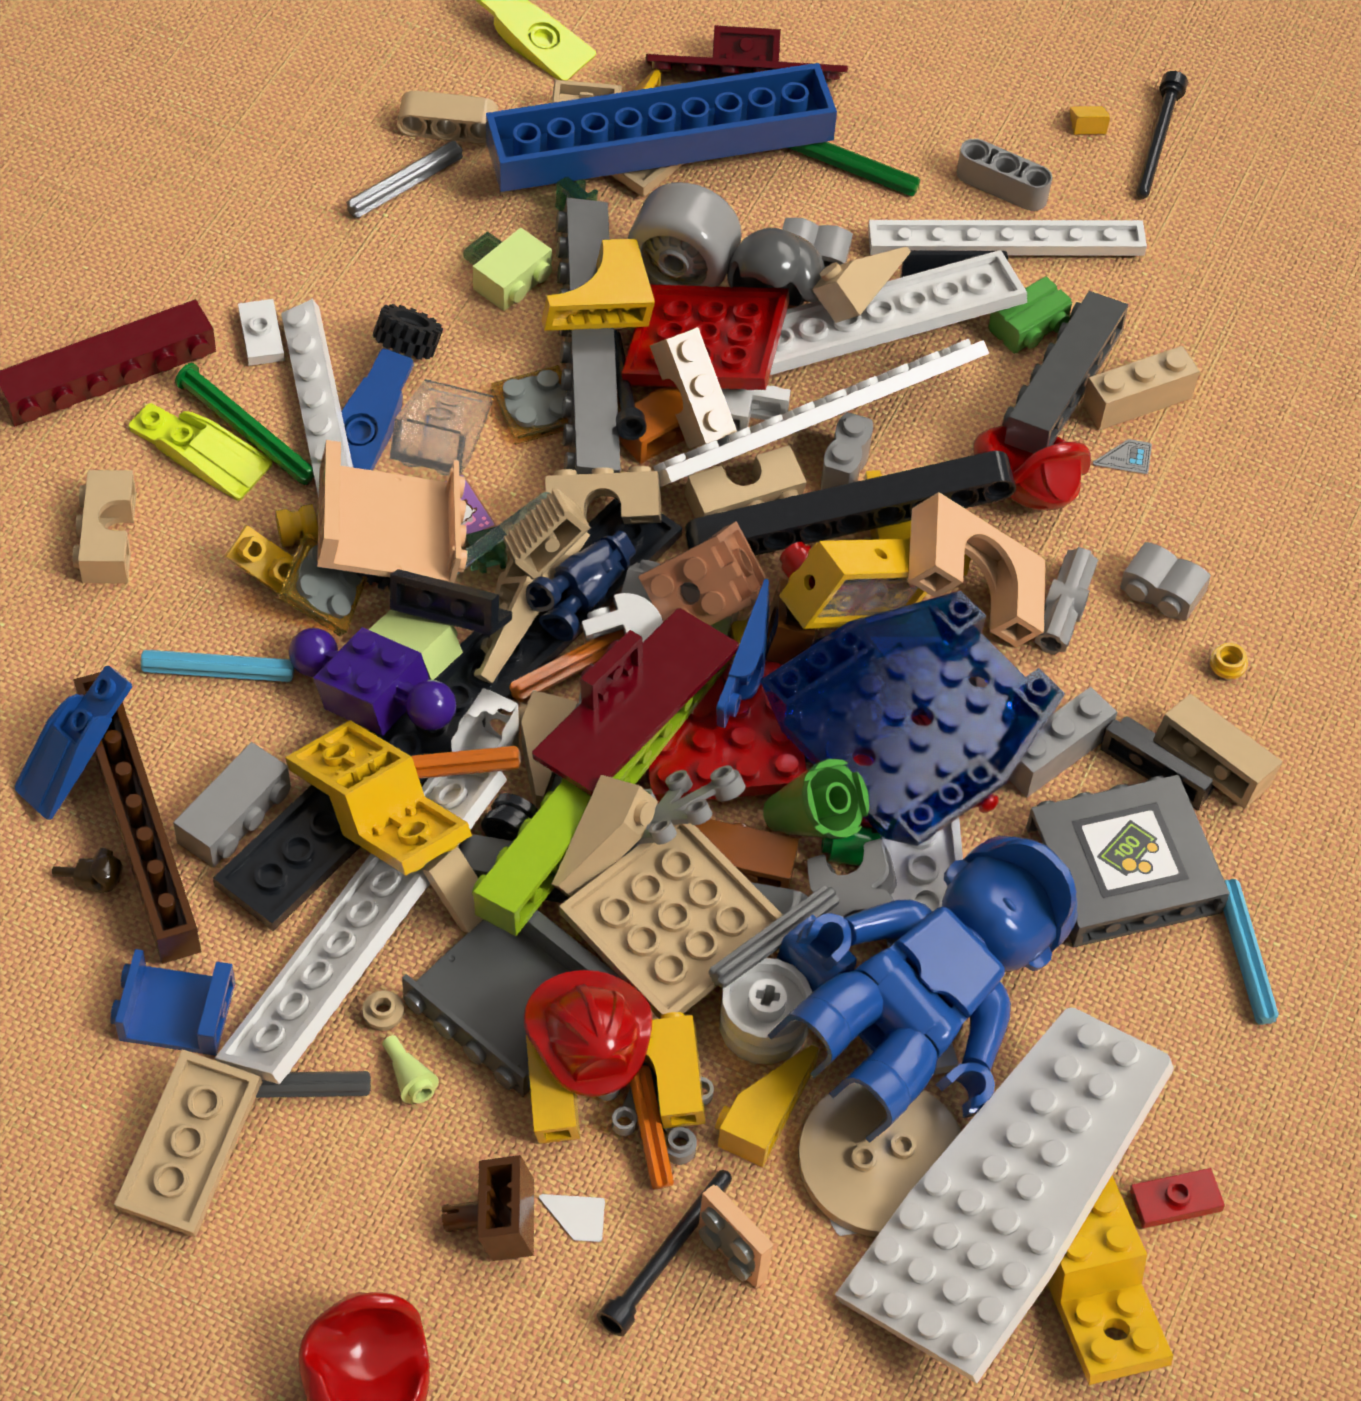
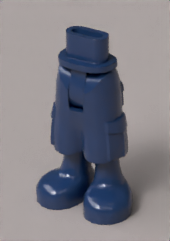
[526,530,636,641]

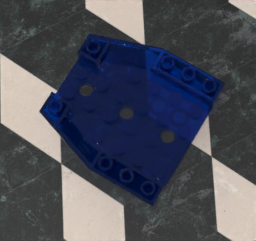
[761,591,1065,846]

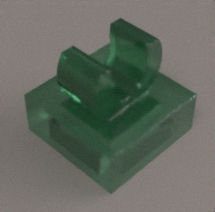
[555,177,598,212]
[465,526,507,574]

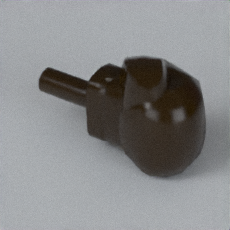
[52,847,123,893]

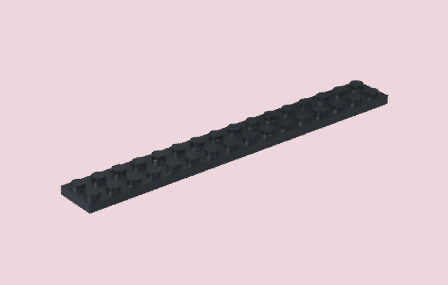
[213,498,682,931]

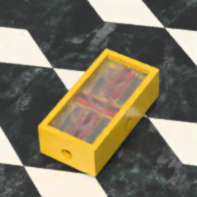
[779,539,927,629]

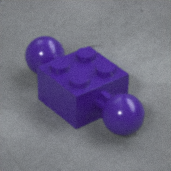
[289,627,456,736]

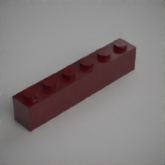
[0,299,216,427]

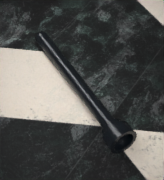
[1136,71,1188,199]
[614,330,647,440]
[597,1170,732,1336]

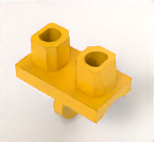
[224,525,300,595]

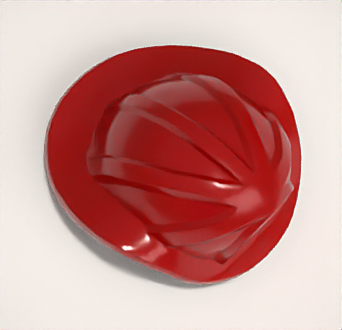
[973,425,1091,511]
[523,970,653,1097]
[298,1292,430,1401]

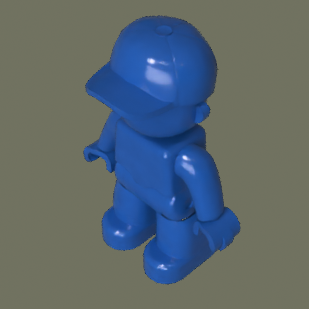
[767,836,1078,1143]

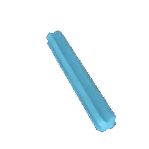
[140,650,294,682]
[1223,879,1279,1025]

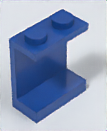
[110,949,235,1056]

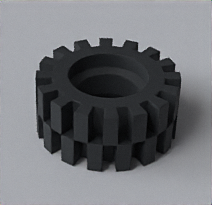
[373,304,443,359]

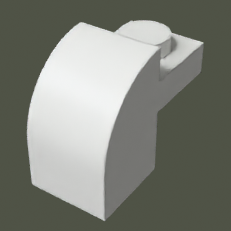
[721,386,791,436]
[582,593,663,642]

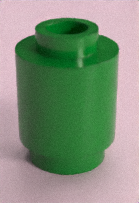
[821,826,881,867]

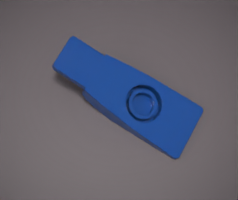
[341,349,414,471]
[716,579,770,728]
[15,666,132,820]

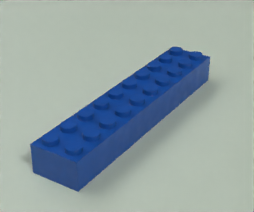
[486,63,837,192]

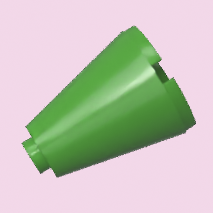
[763,759,869,839]

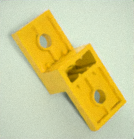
[285,720,472,876]
[1047,1175,1173,1385]

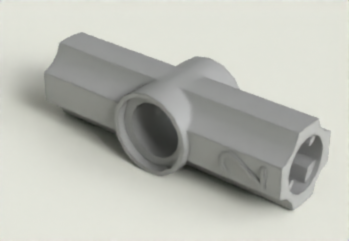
[1035,547,1098,655]

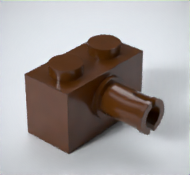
[442,1155,534,1261]

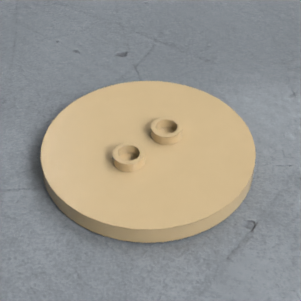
[798,1083,961,1237]

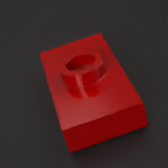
[1129,1168,1225,1229]

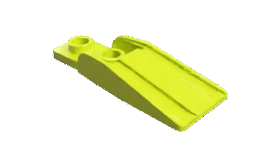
[475,0,596,81]
[129,403,273,501]

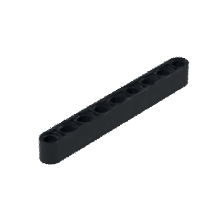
[684,451,1016,556]

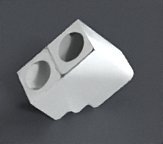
[451,688,519,752]

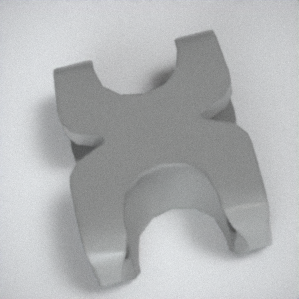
[807,838,897,947]

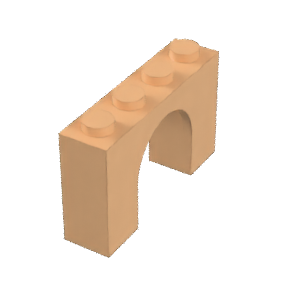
[908,492,1045,647]

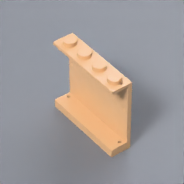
[317,440,467,583]

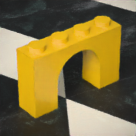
[526,1012,706,1144]

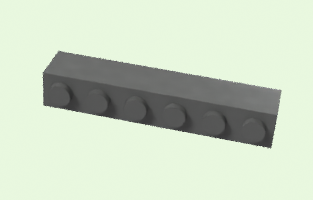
[1002,291,1129,454]

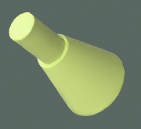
[382,1035,439,1104]

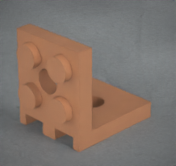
[638,521,771,626]

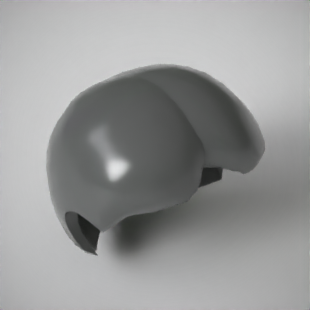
[727,228,825,306]

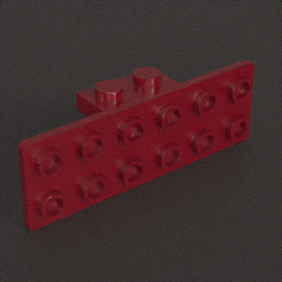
[645,25,848,80]
[532,608,739,796]

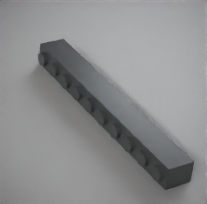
[555,198,621,474]

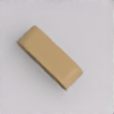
[397,91,499,144]

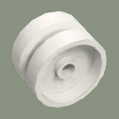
[719,958,812,1065]

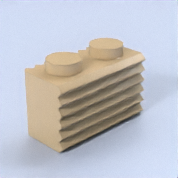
[504,488,591,579]

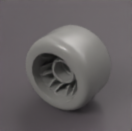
[628,182,742,287]

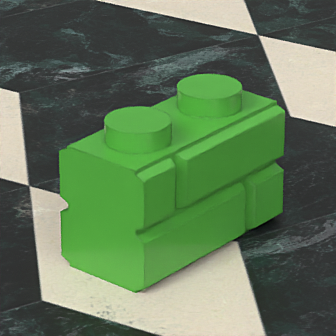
[988,276,1072,354]

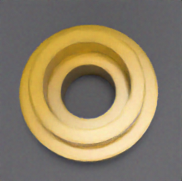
[1210,643,1248,679]

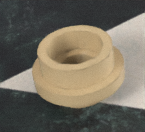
[362,990,404,1031]

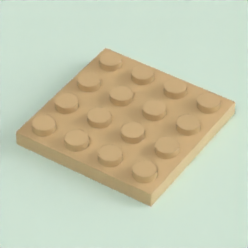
[559,823,783,1019]

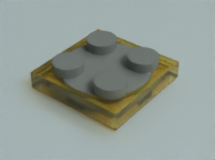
[491,365,568,445]
[278,533,367,636]

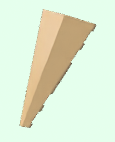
[474,514,590,683]

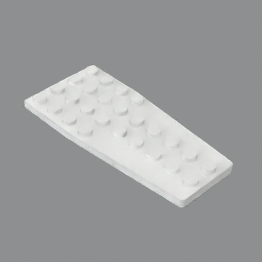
[835,1008,1174,1384]

